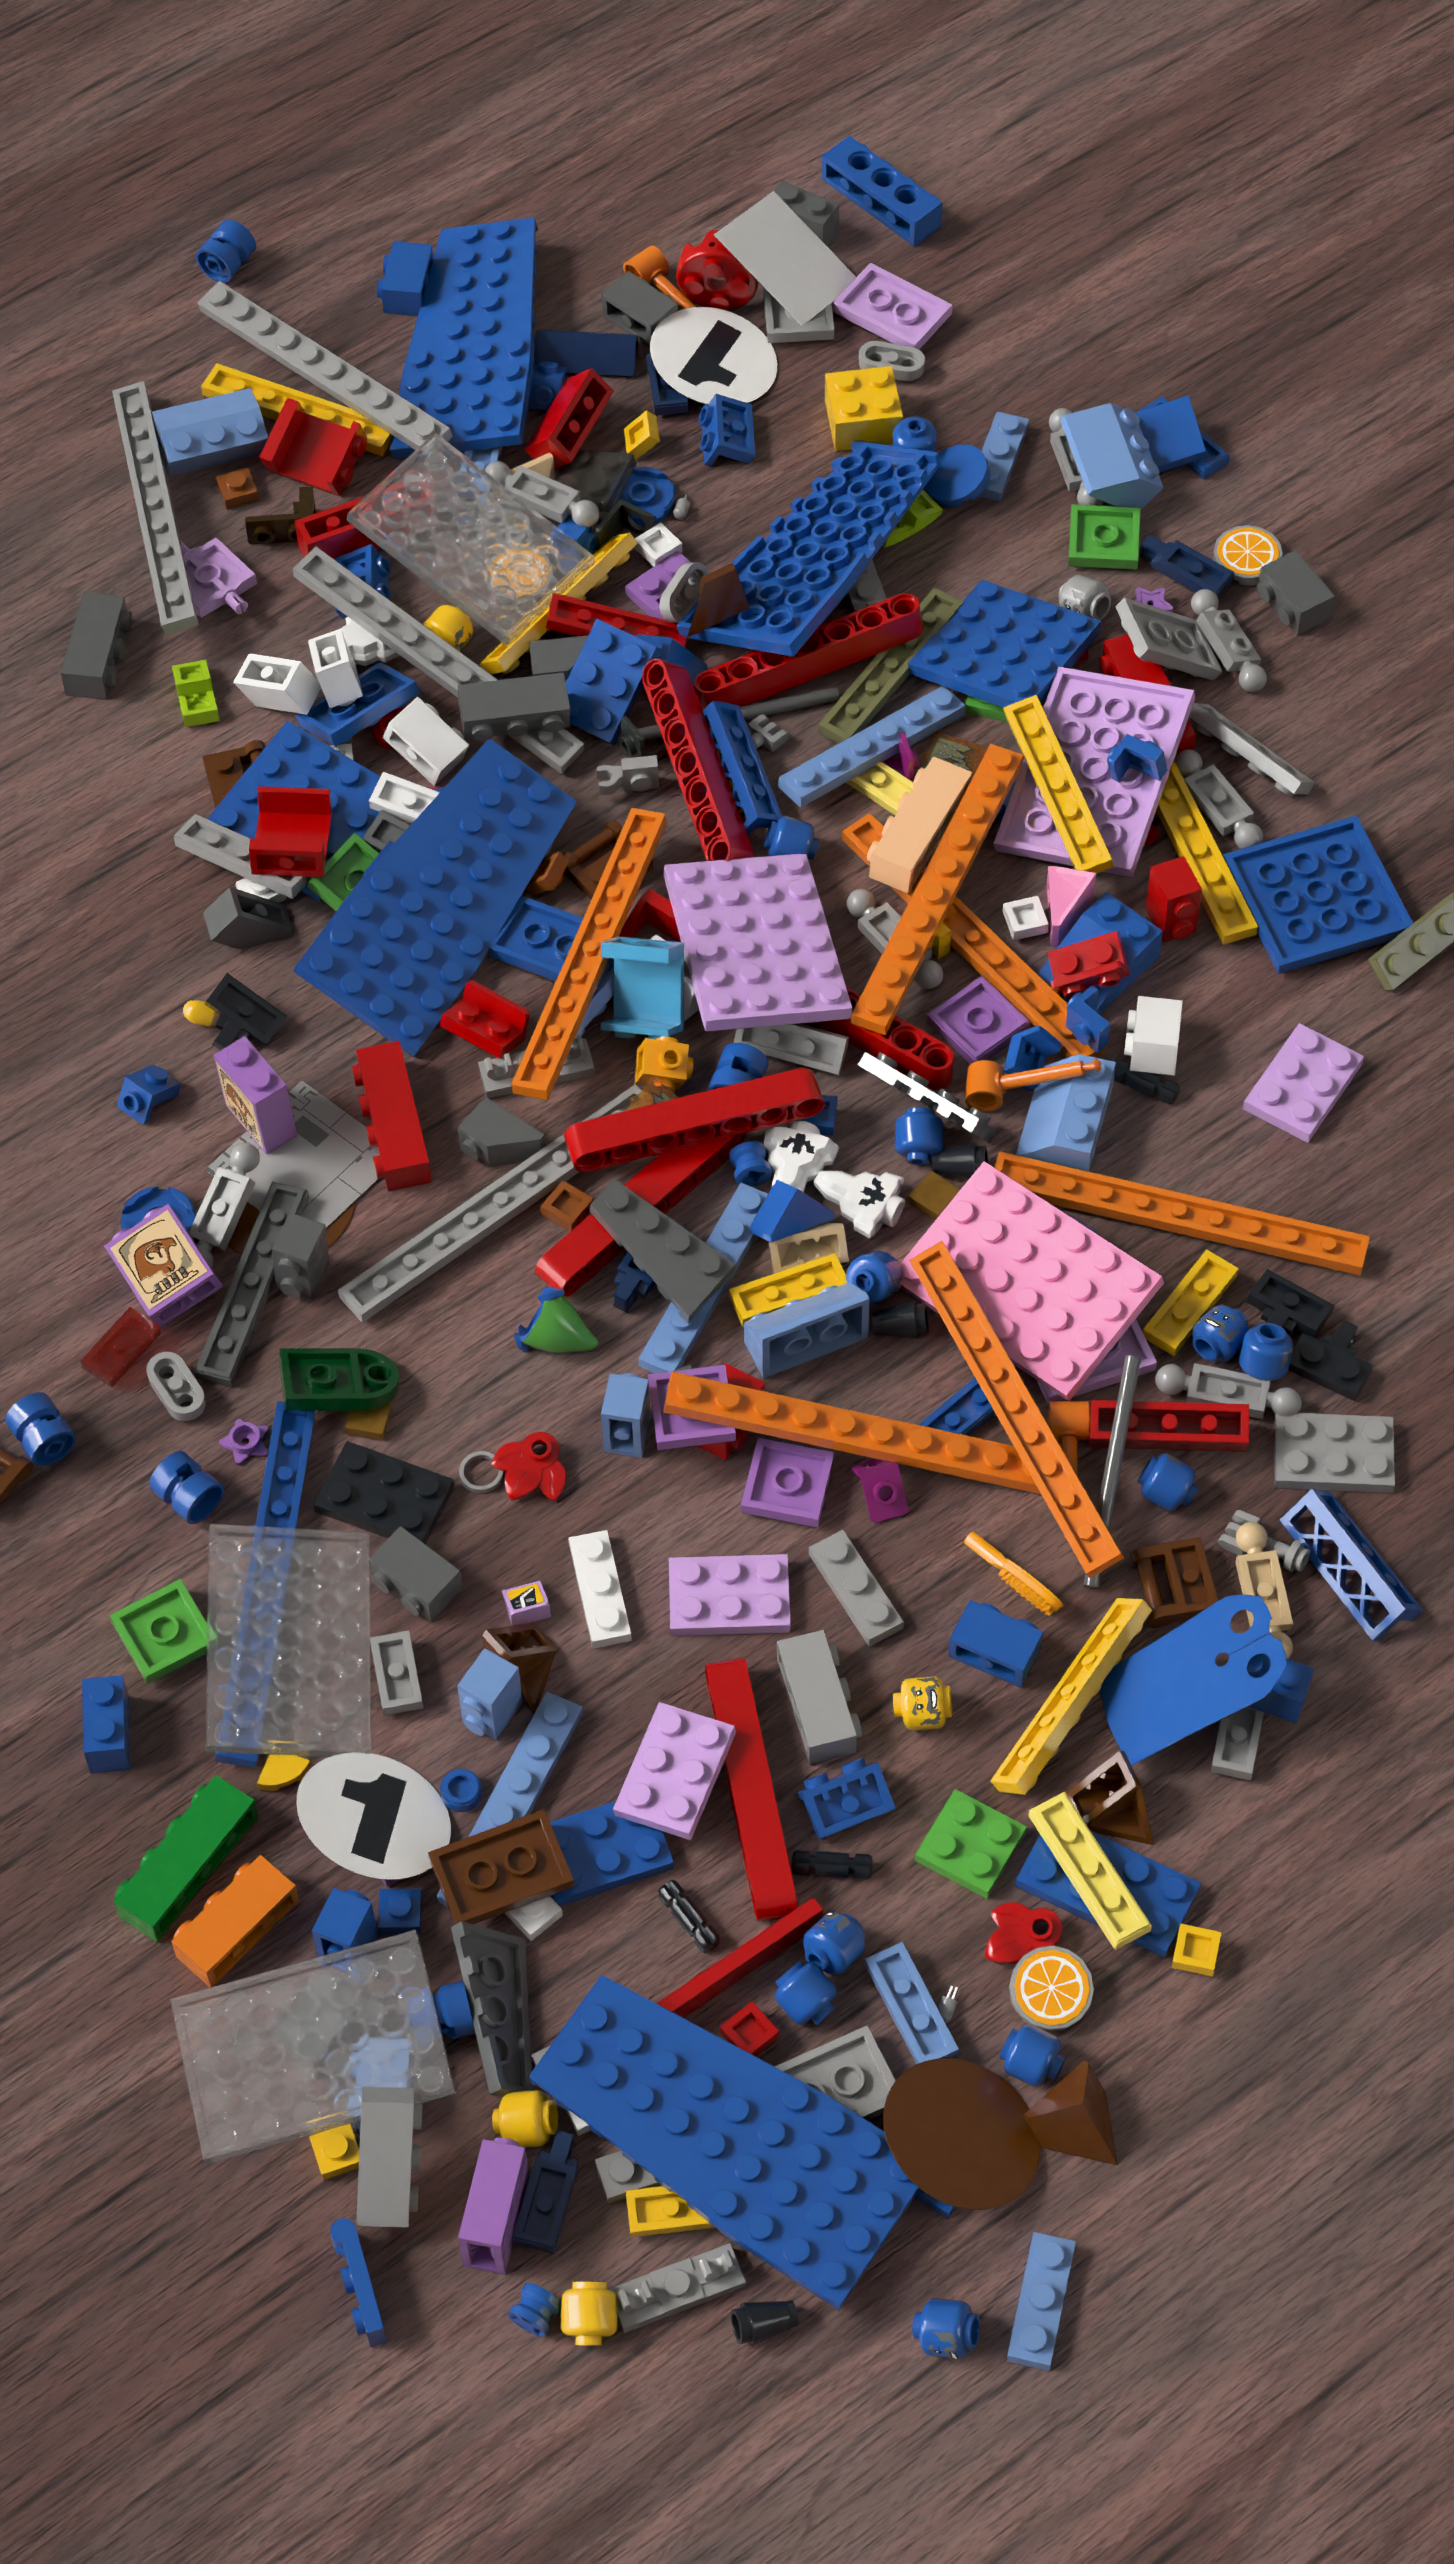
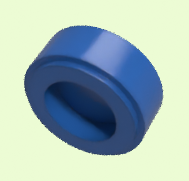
[440,1769,482,1812]

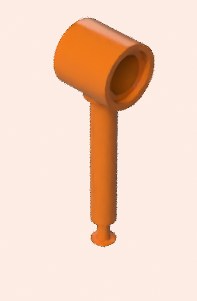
[623,245,696,310]
[965,1058,1102,1112]
[1048,1401,1089,1540]

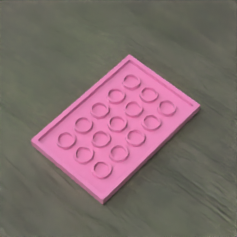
[900,1161,1164,1401]

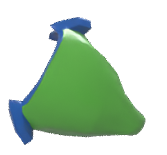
[514,1287,599,1353]

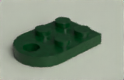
[279,1348,399,1411]

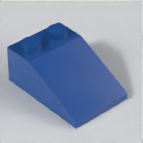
[1037,892,1163,1014]

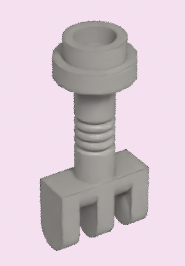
[718,714,790,761]
[1218,1510,1310,1572]

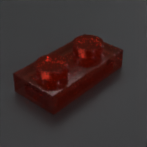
[80,1307,161,1388]

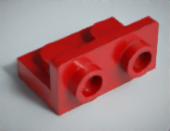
[1047,931,1130,998]
[440,980,530,1059]

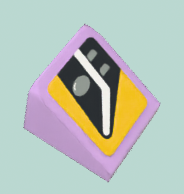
[502,1581,551,1626]

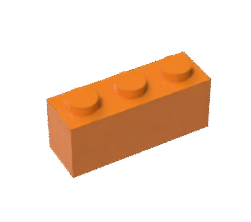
[171,1855,300,1988]

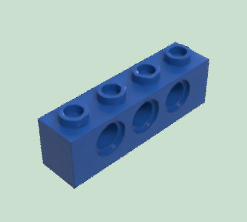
[822,135,942,246]

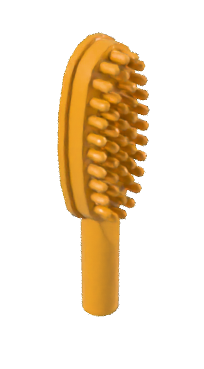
[964,1532,1064,1616]

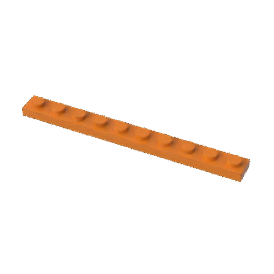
[851,744,1024,1035]
[511,808,667,1100]
[842,813,1108,1058]
[994,1151,1370,1276]
[909,1241,1124,1578]
[663,1371,1041,1494]

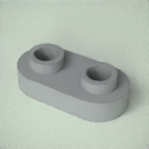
[859,341,925,381]
[660,562,709,623]
[146,1352,206,1421]

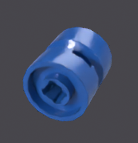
[196,219,256,283]
[707,1043,769,1091]
[5,1392,77,1466]
[149,1451,224,1524]
[405,1981,475,2048]

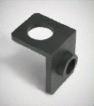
[595,499,654,551]
[619,716,669,762]

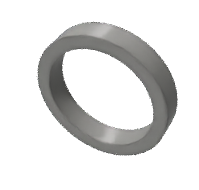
[459,1451,504,1493]

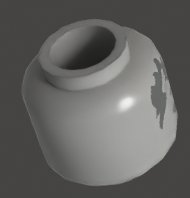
[1058,575,1111,620]

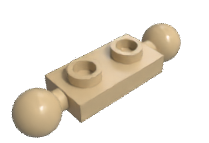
[1235,1522,1293,1659]

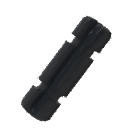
[1113,1058,1180,1104]
[792,1850,873,1879]
[658,1880,720,1953]

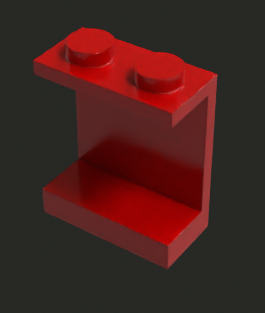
[259,398,367,497]
[249,786,332,877]

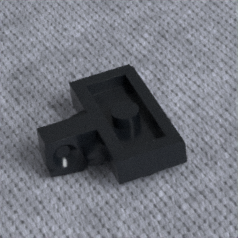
[205,973,287,1051]
[1247,1269,1334,1338]
[1288,1320,1373,1401]

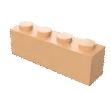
[867,756,972,893]

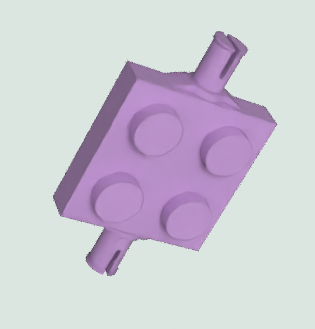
[181,538,258,618]

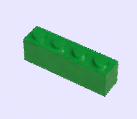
[113,1775,259,1943]

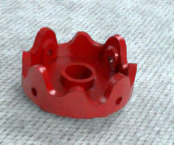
[676,230,759,310]

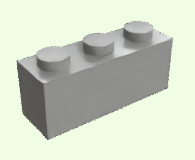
[777,1630,862,1765]
[356,2087,422,2227]

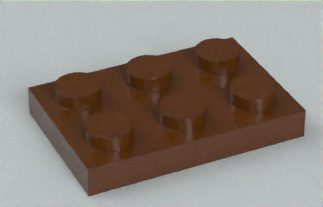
[428,1809,574,1924]

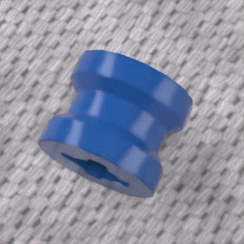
[729,1141,772,1187]
[508,2283,561,2337]

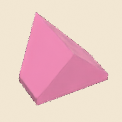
[1047,866,1096,947]

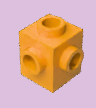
[635,1037,693,1093]

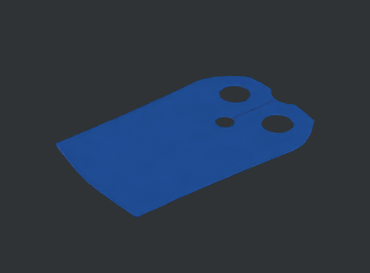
[1100,1595,1287,1766]

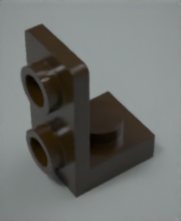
[245,486,316,544]

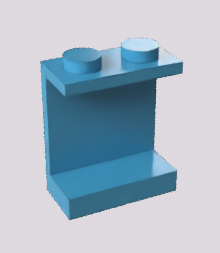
[601,936,684,1040]

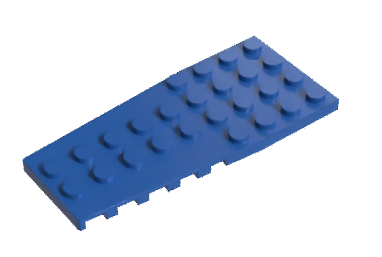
[390,217,538,459]
[676,441,941,657]
[293,739,576,1057]
[530,1976,920,2311]

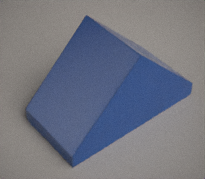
[750,1180,835,1243]

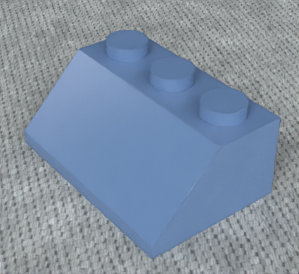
[152,388,268,477]
[1060,403,1163,510]
[1016,1054,1116,1172]
[744,1282,869,1379]

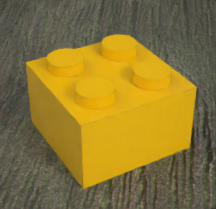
[825,366,903,452]

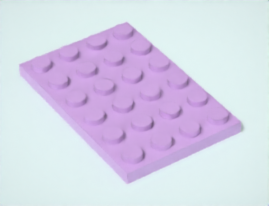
[994,666,1195,877]
[664,854,852,1031]

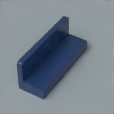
[535,330,639,376]

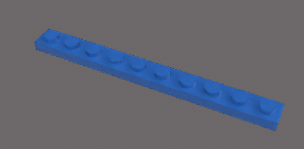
[215,1401,315,1768]

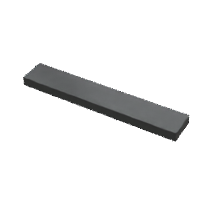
[194,1181,309,1387]

